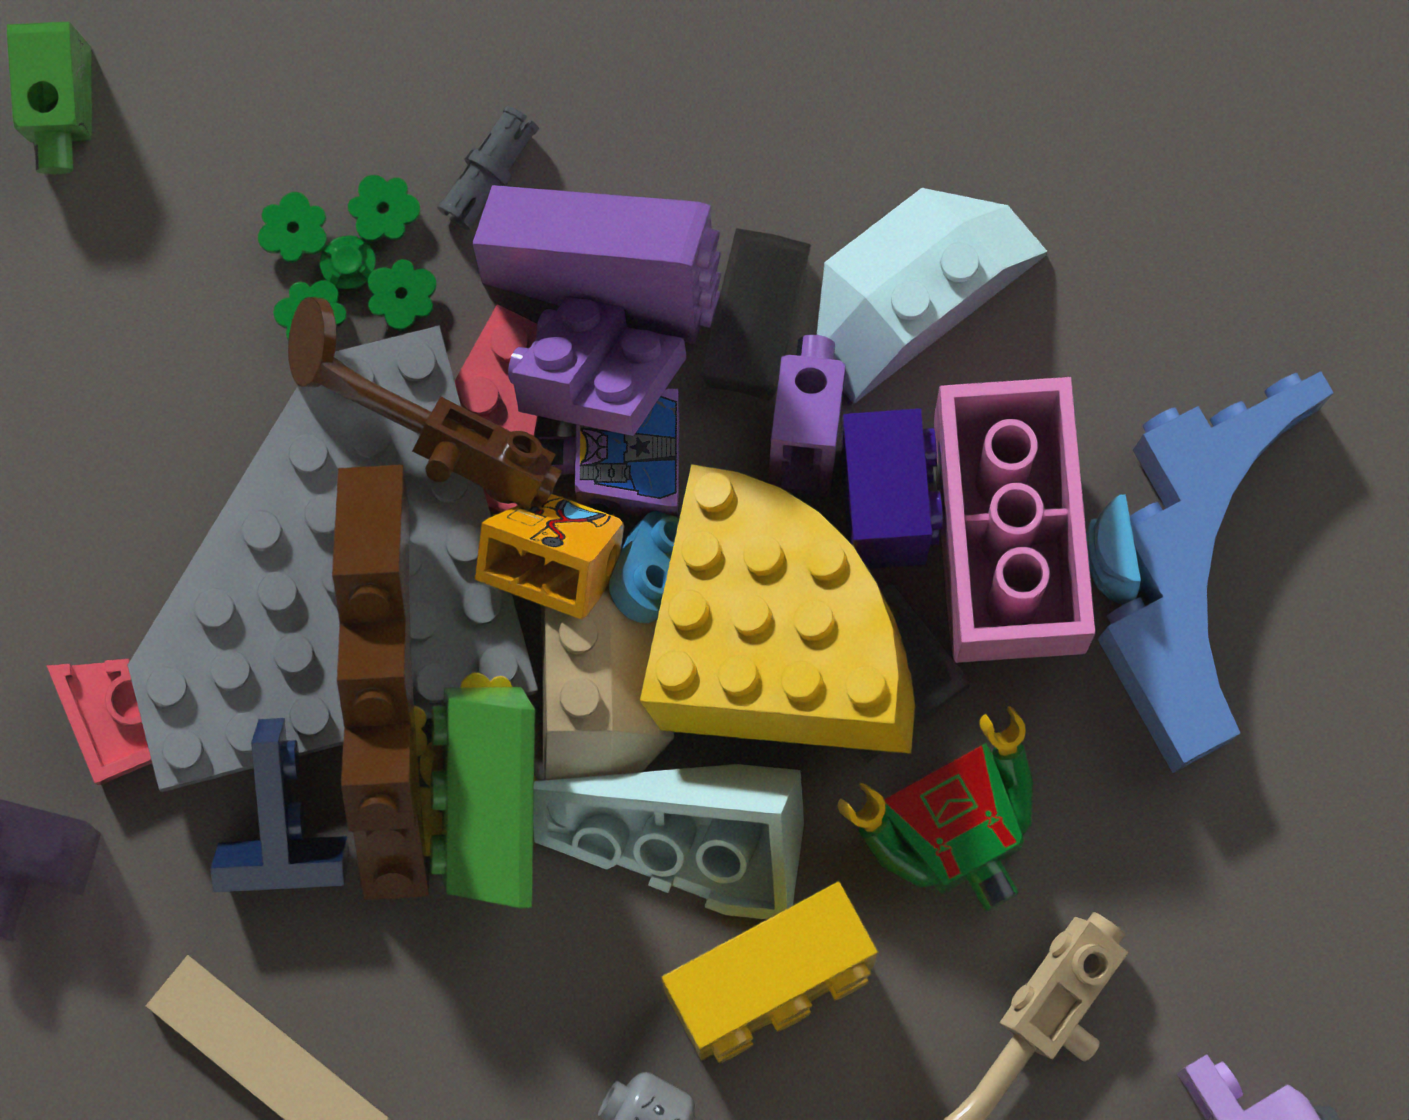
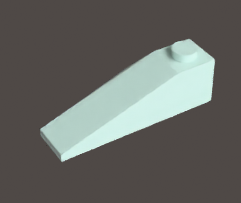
[533,764,804,920]

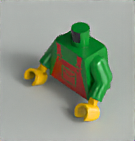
[837,706,1033,912]

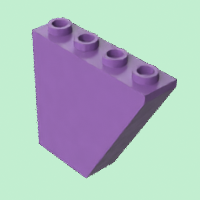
[472,185,722,345]

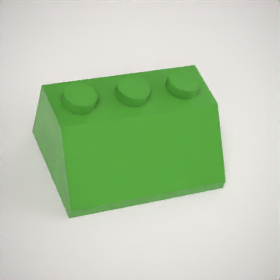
[430,687,535,908]

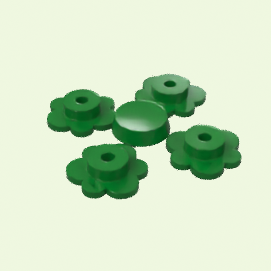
[258,175,437,341]

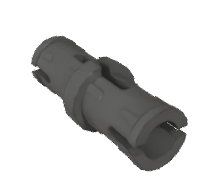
[437,106,539,230]

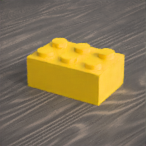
[661,881,878,1063]

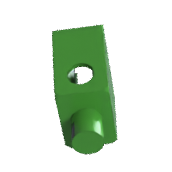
[7,22,92,174]

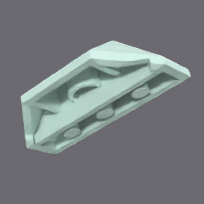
[817,188,1048,404]

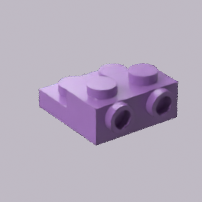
[508,296,686,436]

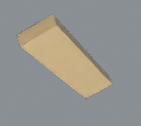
[146,955,391,1120]

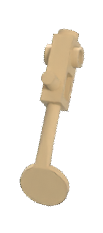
[944,912,1129,1120]

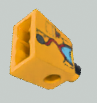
[475,494,624,620]

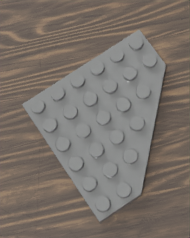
[128,326,538,792]

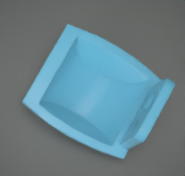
[1086,494,1142,605]

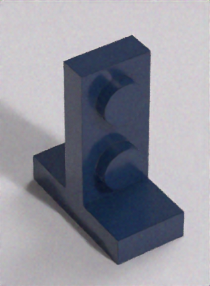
[210,718,349,892]

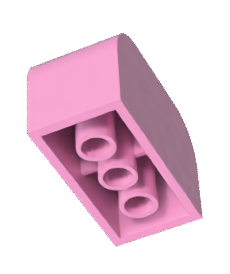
[934,377,1095,663]

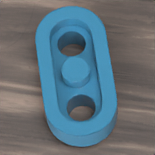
[609,511,679,623]

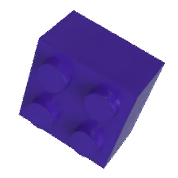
[840,408,943,569]

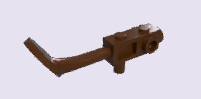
[288,297,562,509]

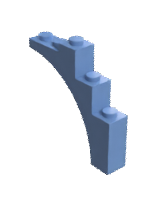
[1098,371,1334,773]

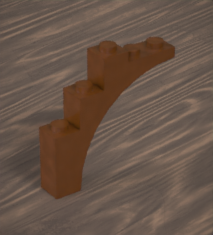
[332,464,429,900]

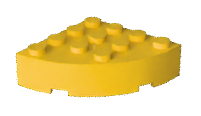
[640,464,915,754]

